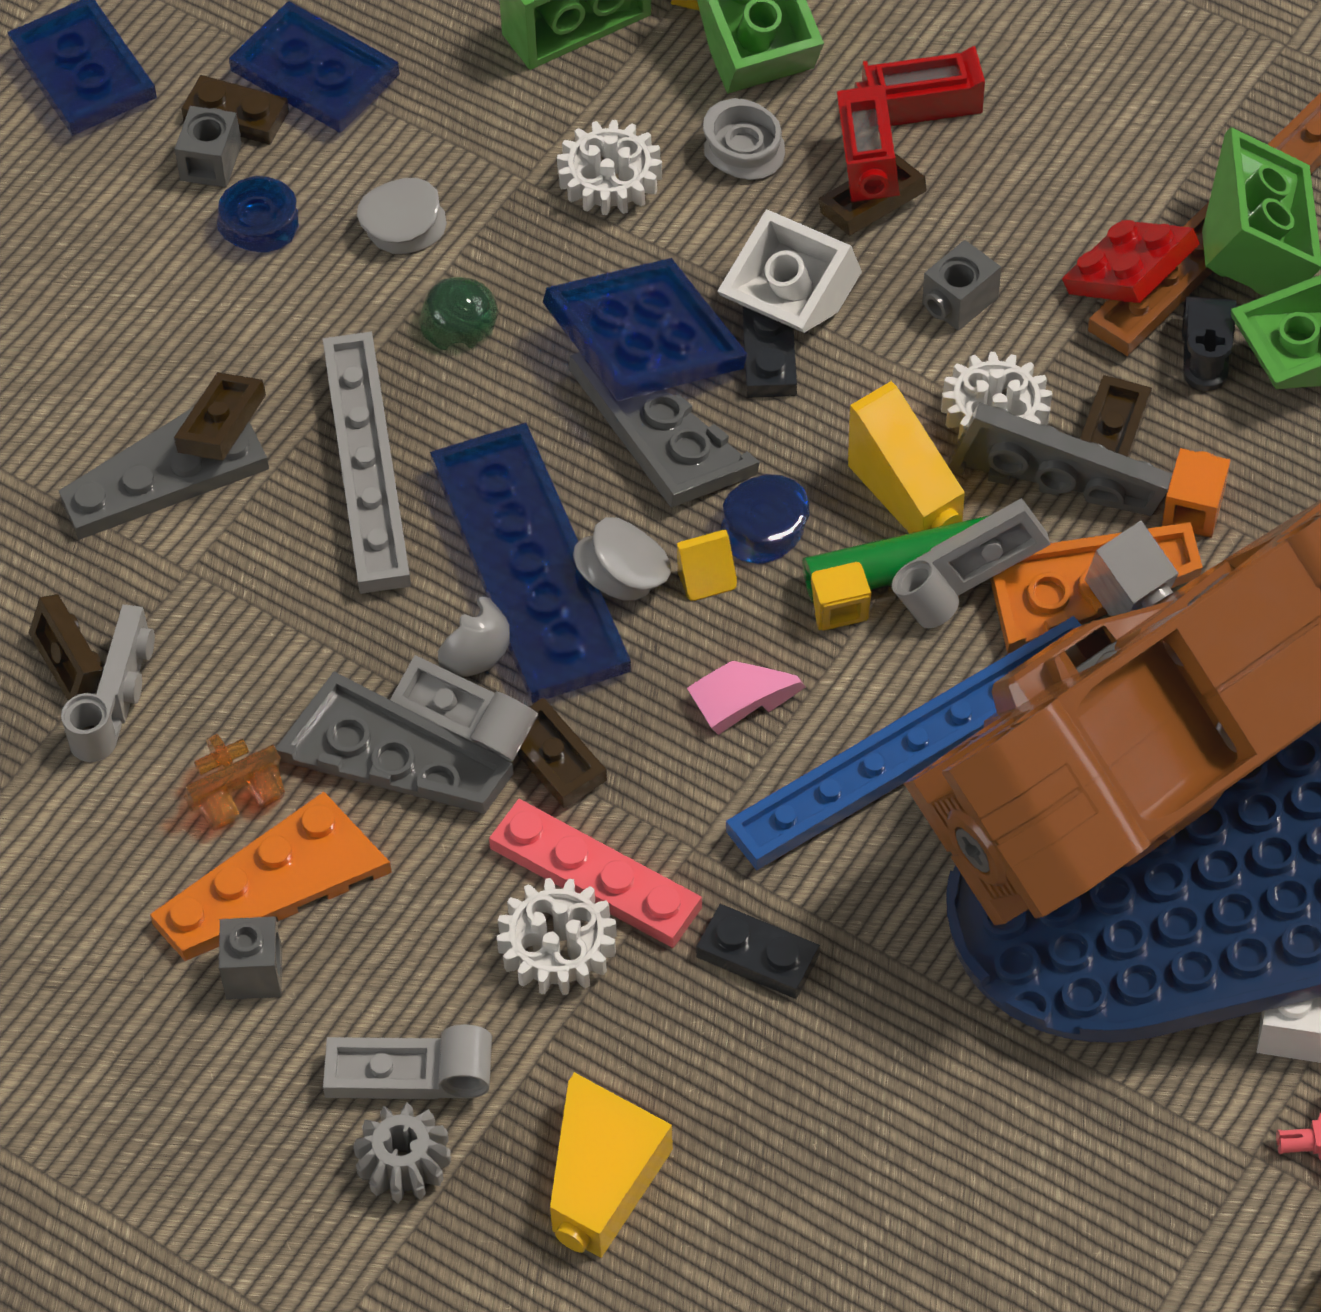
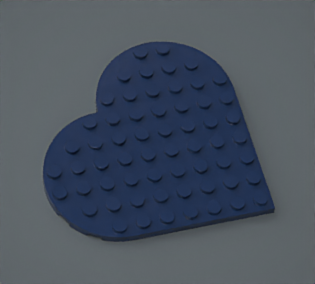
[946,722,1321,1043]

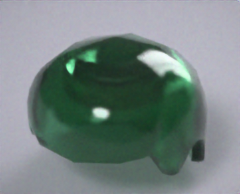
[419,277,499,350]

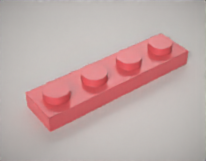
[489,799,702,948]

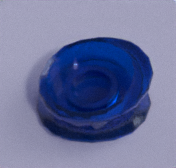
[217,176,299,253]
[720,474,810,564]

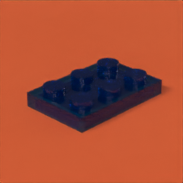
[7,0,157,136]
[229,1,400,133]

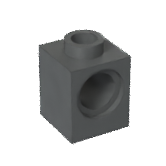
[174,106,242,188]
[922,240,1001,331]
[219,916,282,1000]

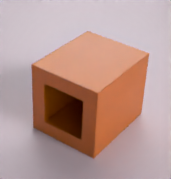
[1162,448,1231,538]

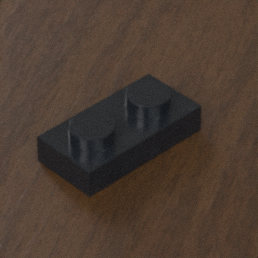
[743,307,797,398]
[696,903,820,999]

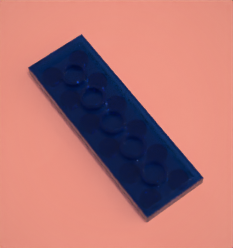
[430,423,631,704]

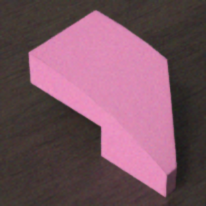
[687,661,806,735]

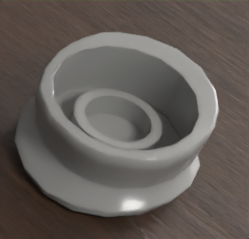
[703,98,785,180]
[357,178,447,254]
[573,517,671,600]

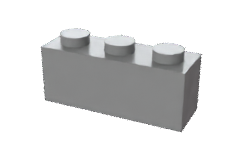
[1085,520,1179,617]

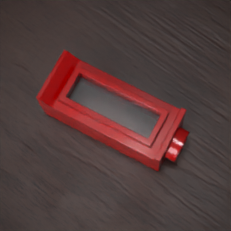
[854,46,985,129]
[837,84,900,202]

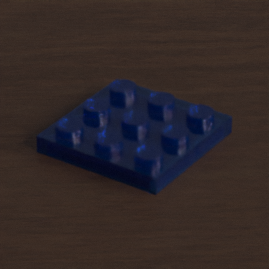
[542,258,748,401]

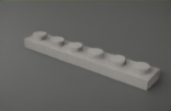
[322,331,411,594]

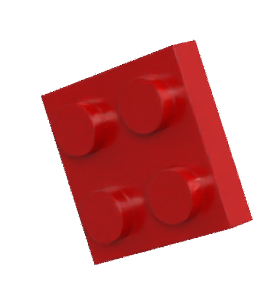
[1062,220,1200,303]

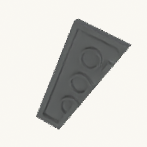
[59,407,269,540]

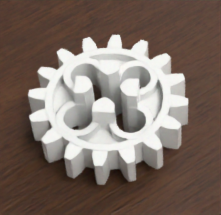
[557,120,662,215]
[941,352,1052,439]
[497,878,617,995]

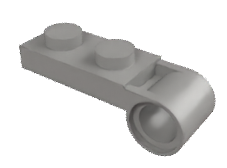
[892,498,1051,628]
[61,604,155,762]
[390,655,538,762]
[323,1024,492,1099]

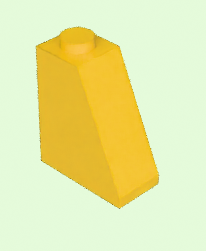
[848,381,965,534]
[550,1072,673,1258]

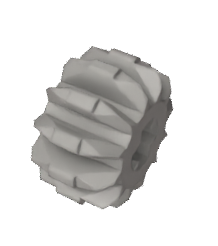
[353,1102,451,1204]

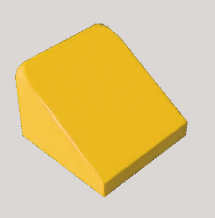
[677,530,737,601]
[811,562,871,631]

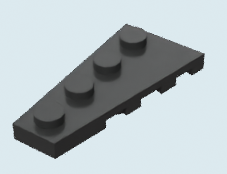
[568,340,760,508]
[948,402,1172,516]
[274,671,514,814]

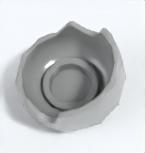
[438,596,510,677]

